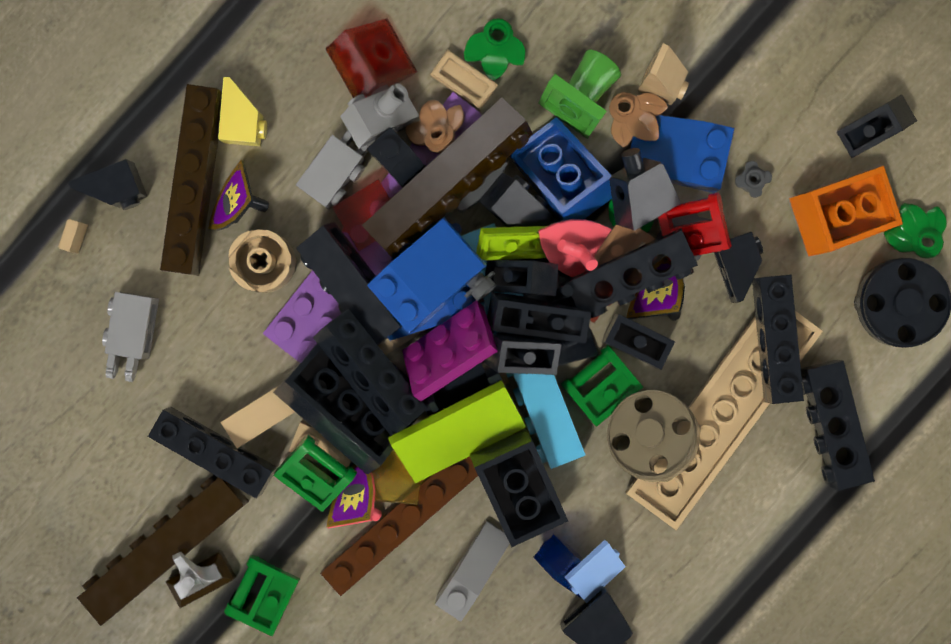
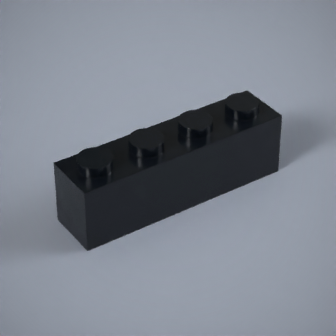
[296,222,403,345]

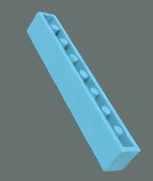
[461,223,586,469]

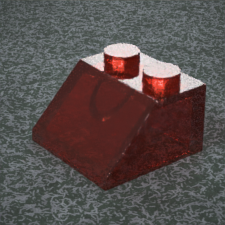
[325,18,417,98]

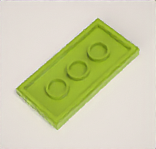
[388,380,526,483]

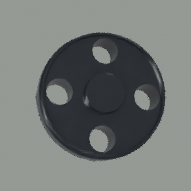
[854,258,951,348]

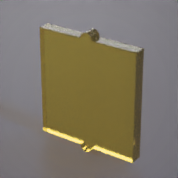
[372,451,424,505]

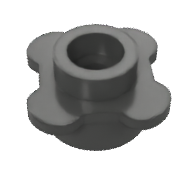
[735,161,772,198]
[464,271,496,302]

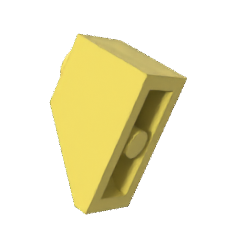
[218,77,267,147]

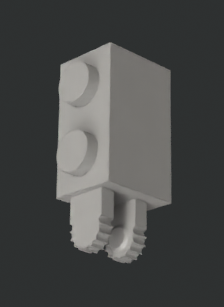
[296,130,372,209]
[102,292,159,382]

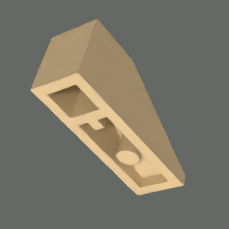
[638,43,689,105]

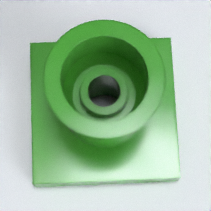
[538,49,621,139]

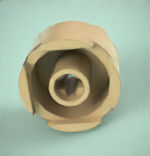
[228,229,297,293]

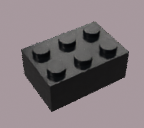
[470,429,568,548]

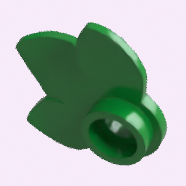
[464,18,525,81]
[884,203,947,259]

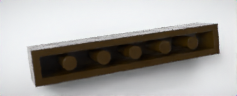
[160,84,222,276]
[362,98,533,260]
[77,475,249,626]

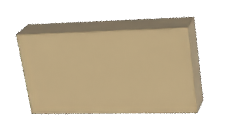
[430,50,498,111]

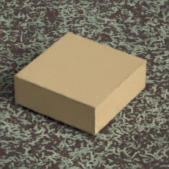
[58,219,88,254]

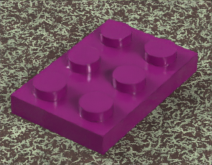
[402,300,498,401]

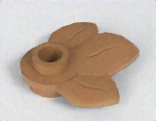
[609,92,668,148]
[406,100,464,154]

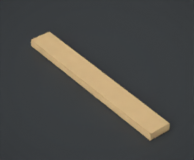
[220,330,425,448]

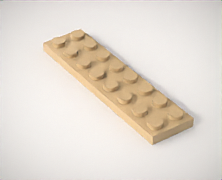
[625,311,823,530]

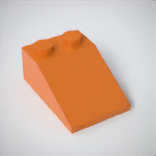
[789,166,903,257]

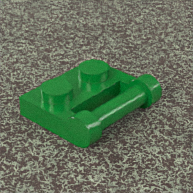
[560,345,644,427]
[273,435,357,512]
[224,555,300,636]

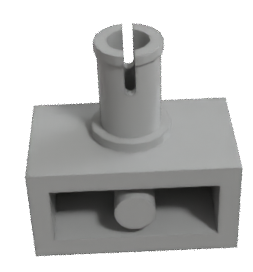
[340,84,419,148]

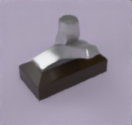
[165,551,236,608]

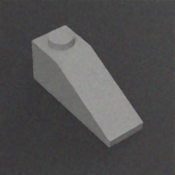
[435,521,510,622]

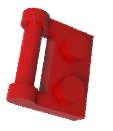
[658,192,732,261]

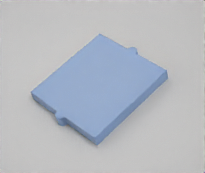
[565,540,626,603]

